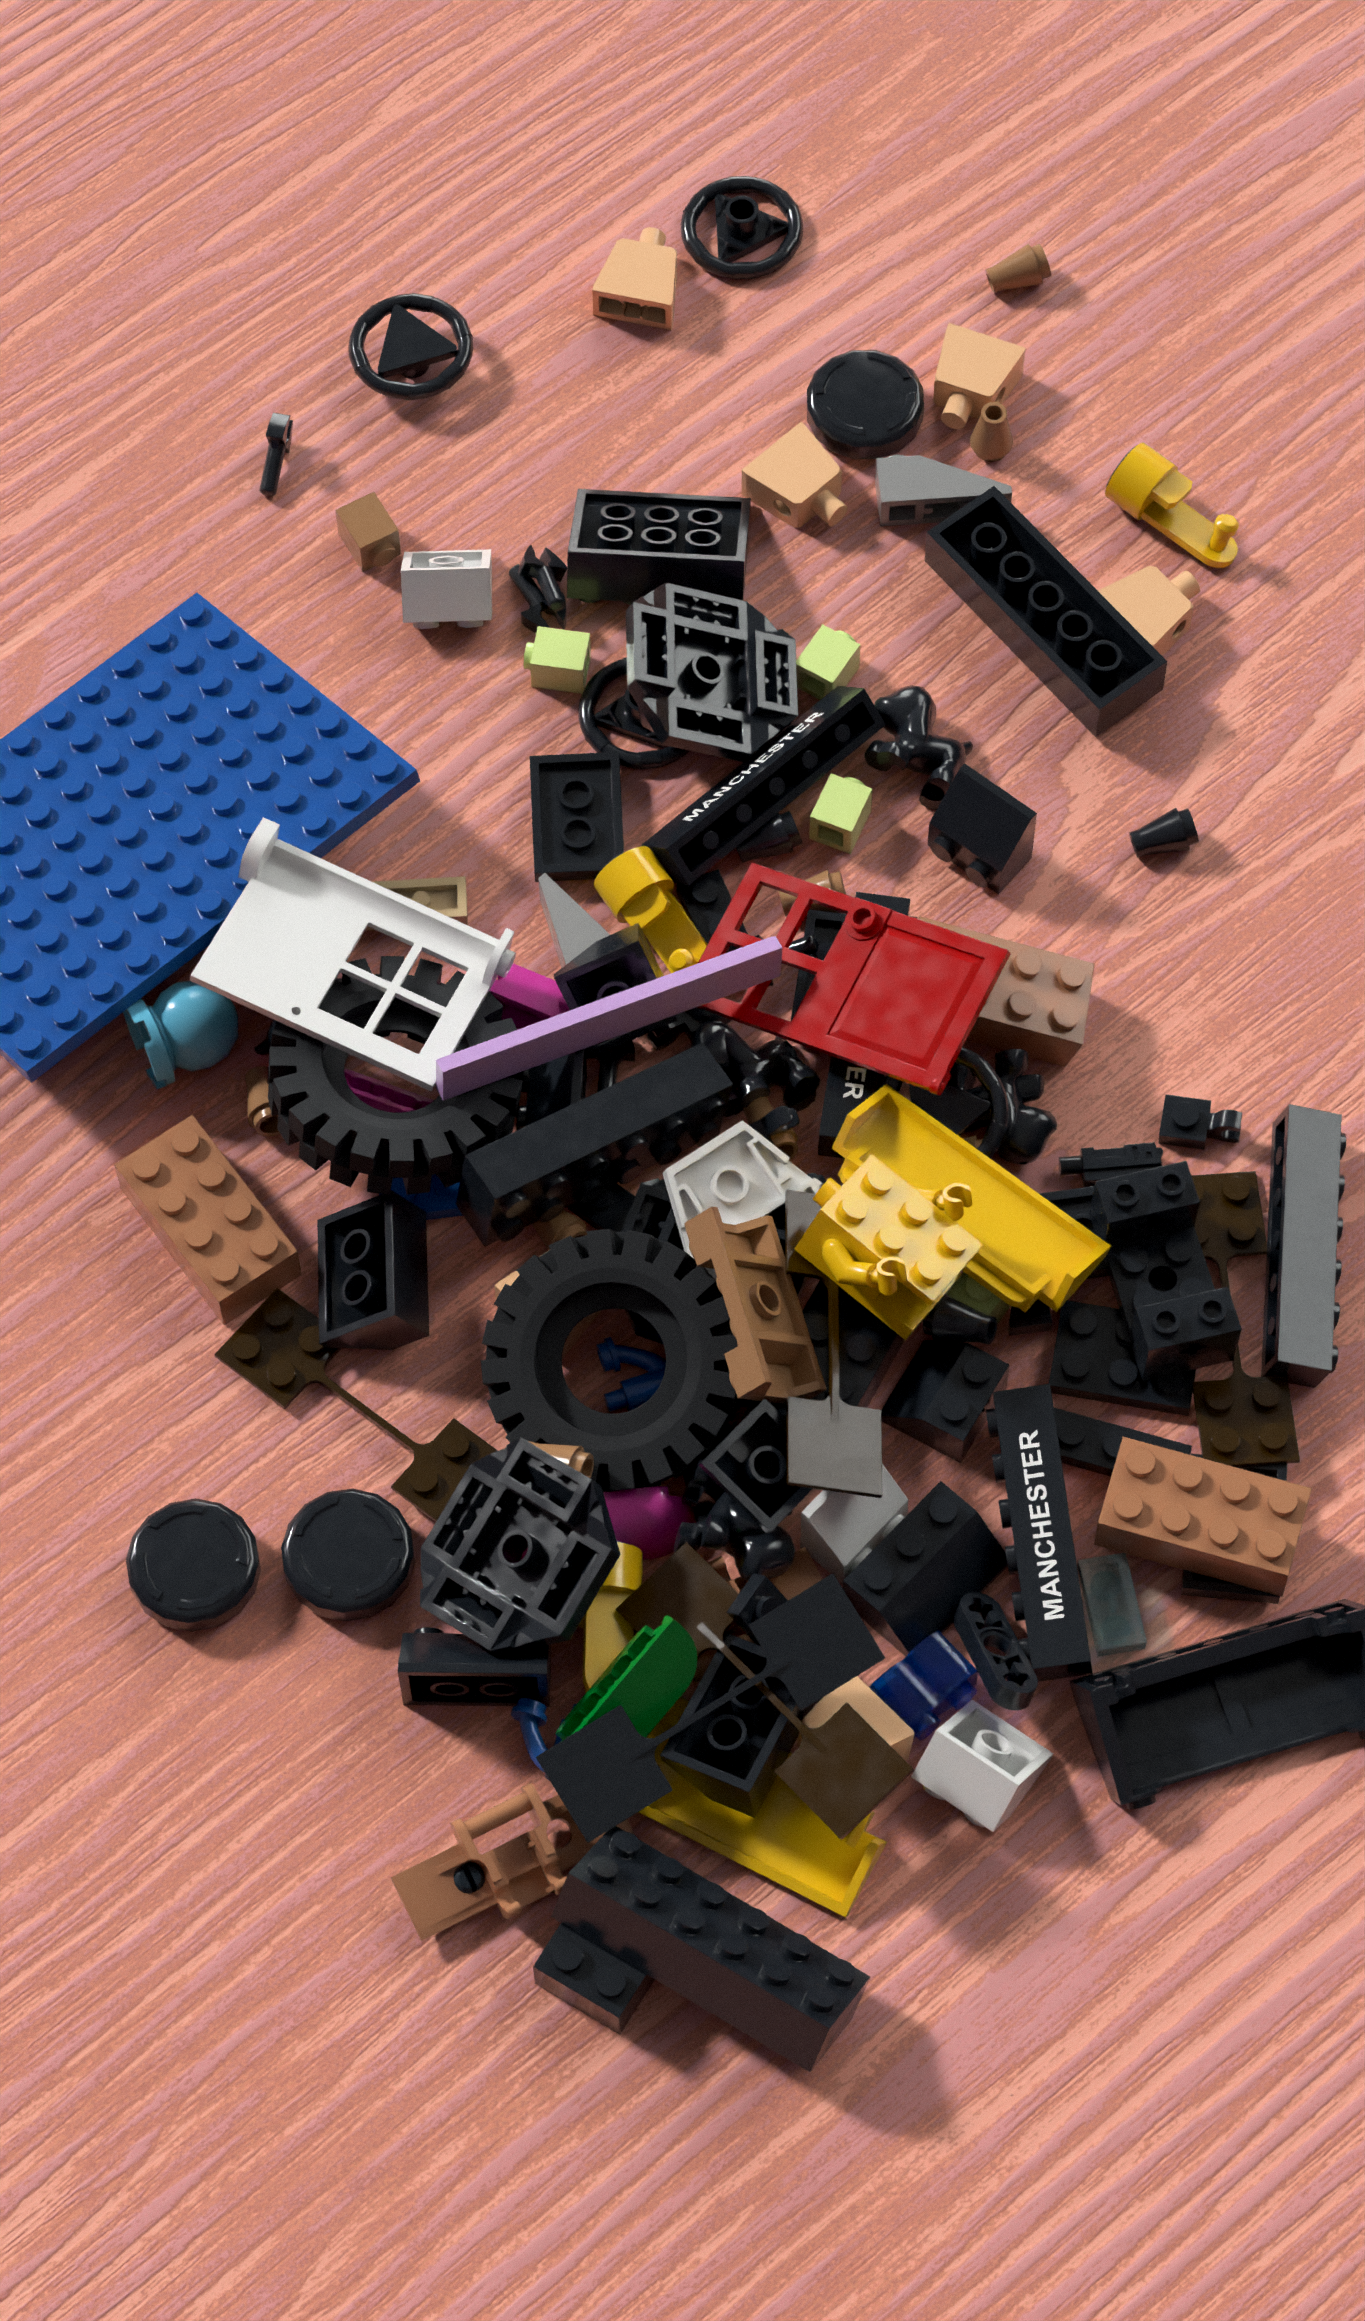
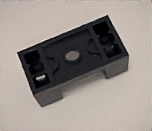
[1089,1161,1242,1381]

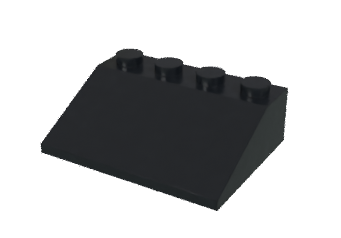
[567,489,751,605]

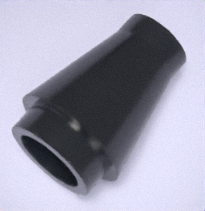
[1129,808,1199,858]
[736,811,803,863]
[923,1295,997,1345]

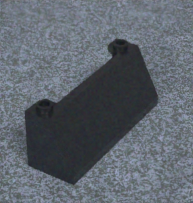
[1069,1599,1365,1809]

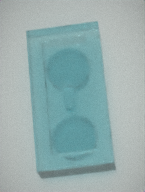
[1077,1553,1147,1657]

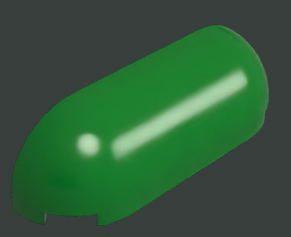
[555,1616,697,1741]

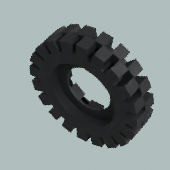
[267,956,524,1195]
[481,1229,741,1492]

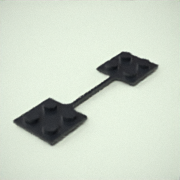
[536,1573,885,1843]

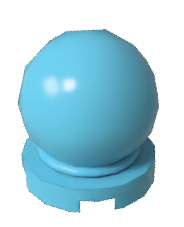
[123,981,238,1090]

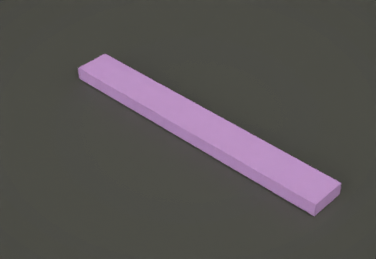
[436,936,783,1100]

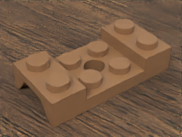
[684,1206,827,1404]

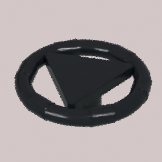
[681,176,803,280]
[348,293,473,401]
[578,657,690,770]
[881,1047,1009,1159]

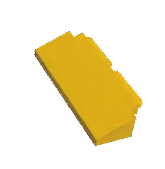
[832,1084,1111,1312]
[639,1697,887,1917]

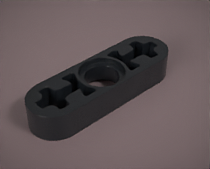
[953,1592,1038,1710]

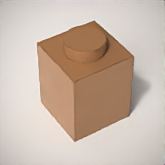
[335,492,401,572]

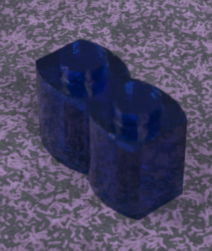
[869,1630,978,1741]

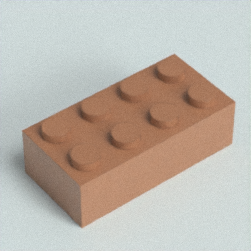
[918,916,1094,1067]
[114,1115,302,1325]
[1094,1437,1312,1597]

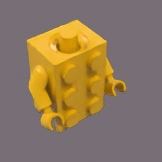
[794,1154,983,1340]

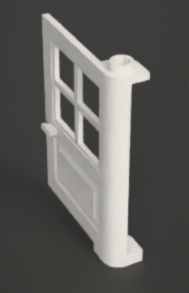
[190,817,516,1092]

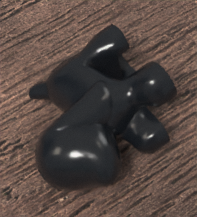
[864,685,973,810]
[691,1021,820,1117]
[947,1049,1057,1165]
[674,1459,795,1581]

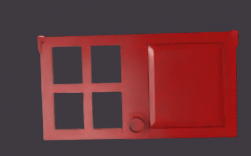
[697,863,1011,1095]

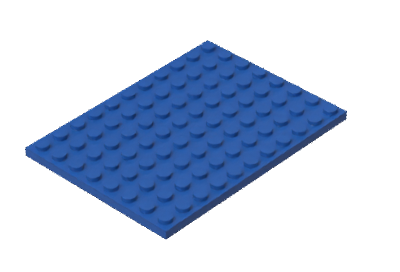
[0,593,420,1083]

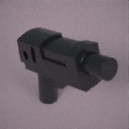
[1059,1142,1163,1187]

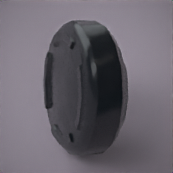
[807,350,924,459]
[281,1488,415,1621]
[126,1498,261,1632]

